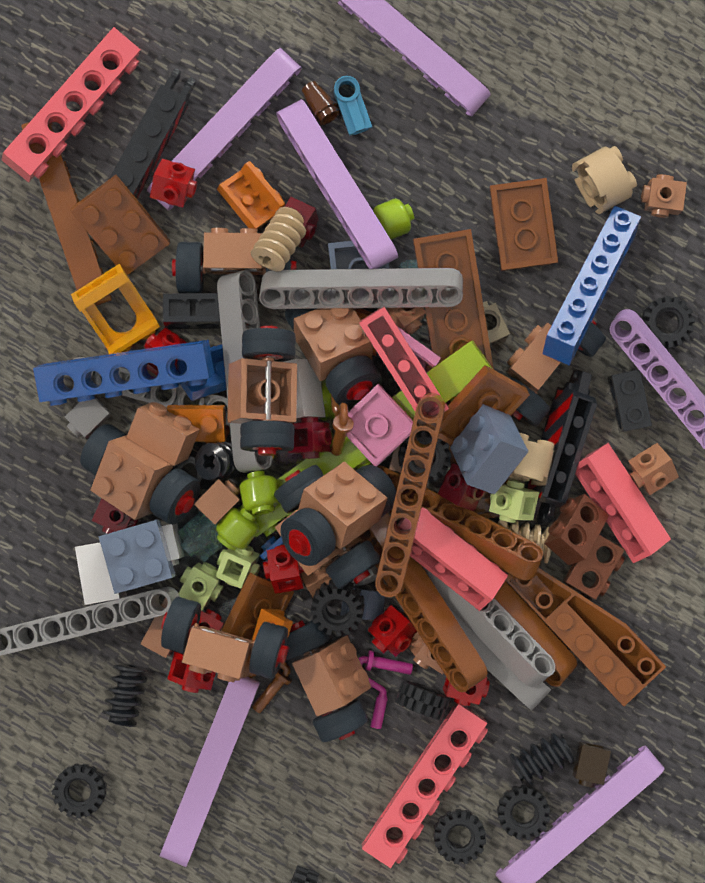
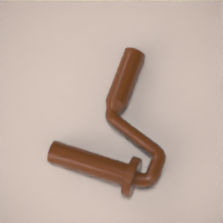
[331,394,354,456]
[248,662,292,713]

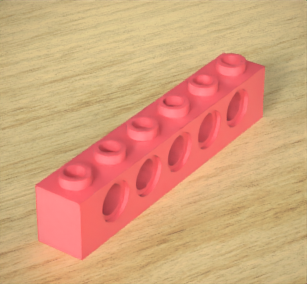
[2,27,141,182]
[362,703,488,868]

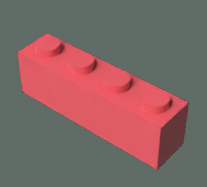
[359,306,449,415]
[575,443,671,563]
[397,508,508,611]

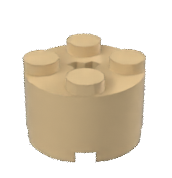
[572,146,637,214]
[507,433,554,486]

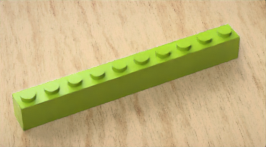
[238,340,493,537]

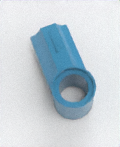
[334,76,372,136]

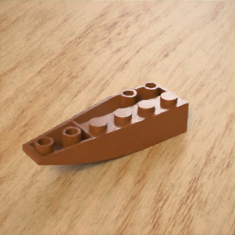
[506,568,666,706]

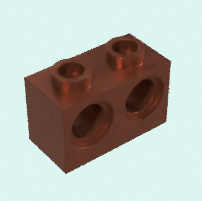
[544,494,609,565]
[563,535,625,599]

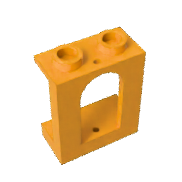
[71,264,160,354]

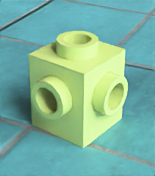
[489,479,539,523]
[215,545,261,589]
[179,562,223,611]

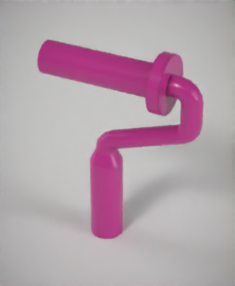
[358,650,413,729]

